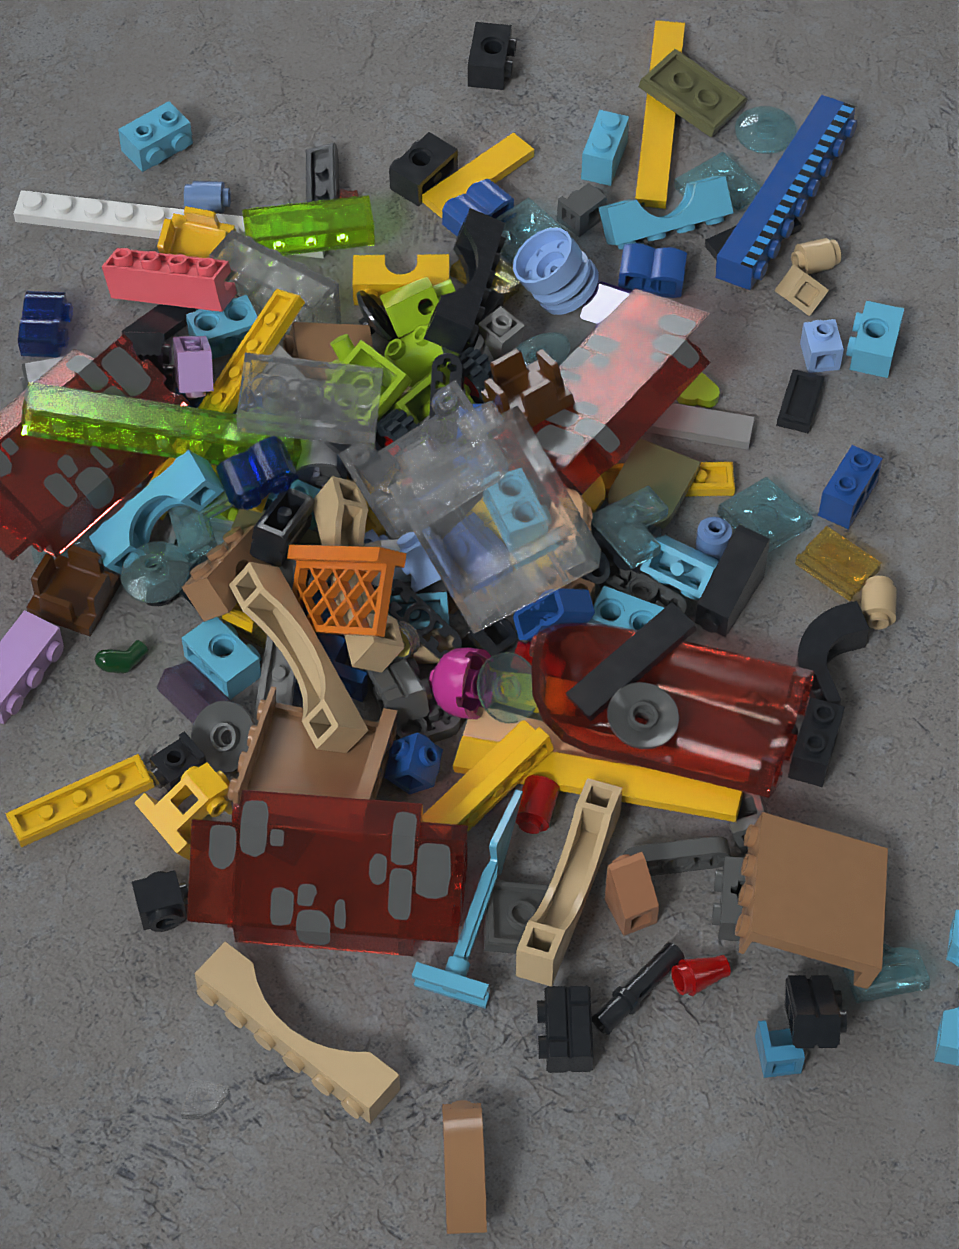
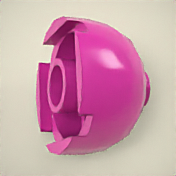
[429,648,495,720]

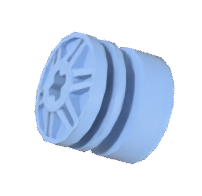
[513,228,599,315]

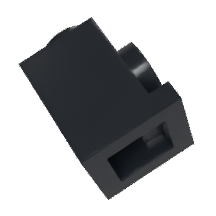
[461,610,518,665]
[148,731,206,792]

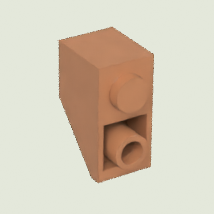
[605,852,659,936]

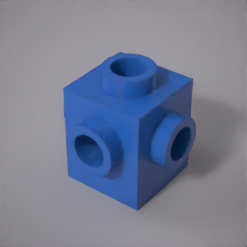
[384,732,443,795]

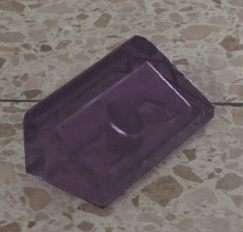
[157,661,232,724]

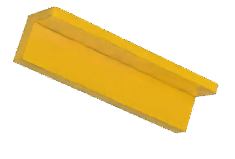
[421,720,554,849]

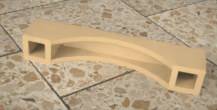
[313,476,404,673]
[229,562,368,753]
[516,778,622,987]
[194,942,400,1124]

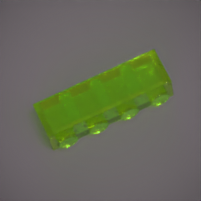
[242,195,375,260]

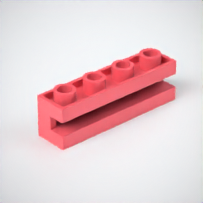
[102,248,237,312]

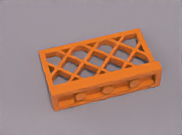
[287,545,407,637]

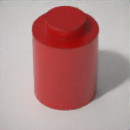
[515,775,560,834]

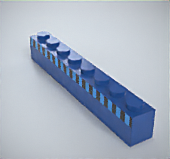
[716,95,857,290]

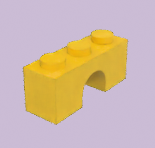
[352,254,449,305]

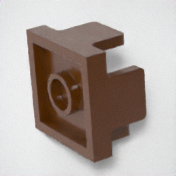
[481,349,575,436]
[26,545,121,637]

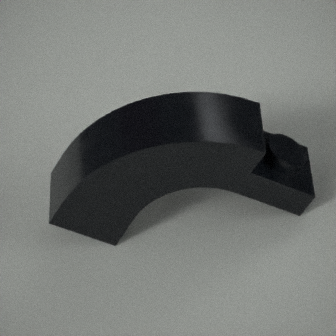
[794,601,869,705]

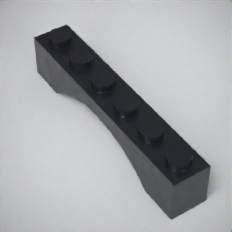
[424,208,506,354]

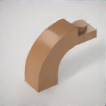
[442,1100,487,1234]

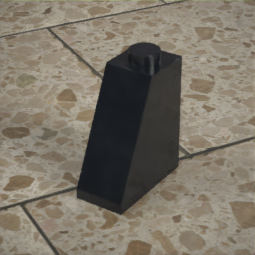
[695,524,770,638]

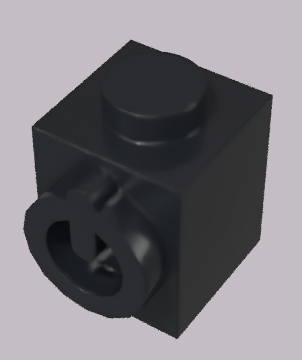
[132,870,191,932]

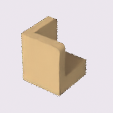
[775,265,829,316]

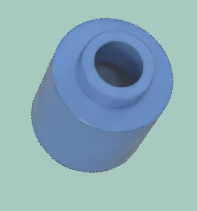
[184,181,231,213]
[695,517,732,561]

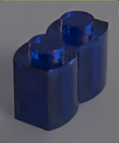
[18,291,73,358]
[216,436,299,510]

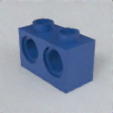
[818,445,883,530]

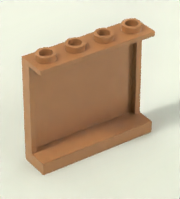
[228,686,397,842]
[735,812,888,989]

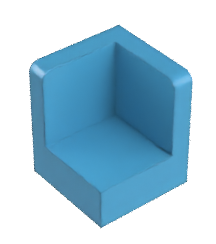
[755,1020,805,1078]

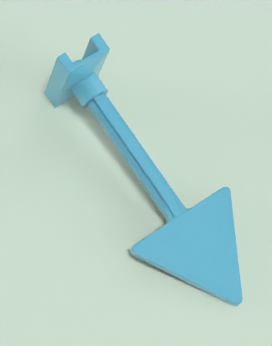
[412,789,523,1009]

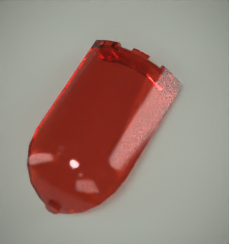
[529,623,814,798]

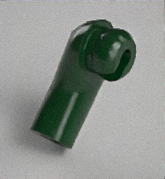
[95,640,149,674]

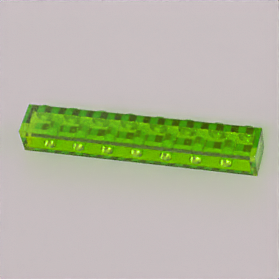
[21,382,302,476]

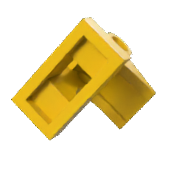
[134,762,233,861]

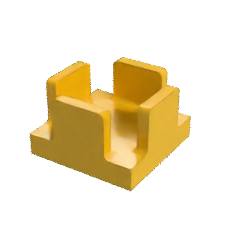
[157,206,236,261]

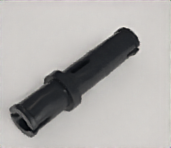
[592,942,685,1035]

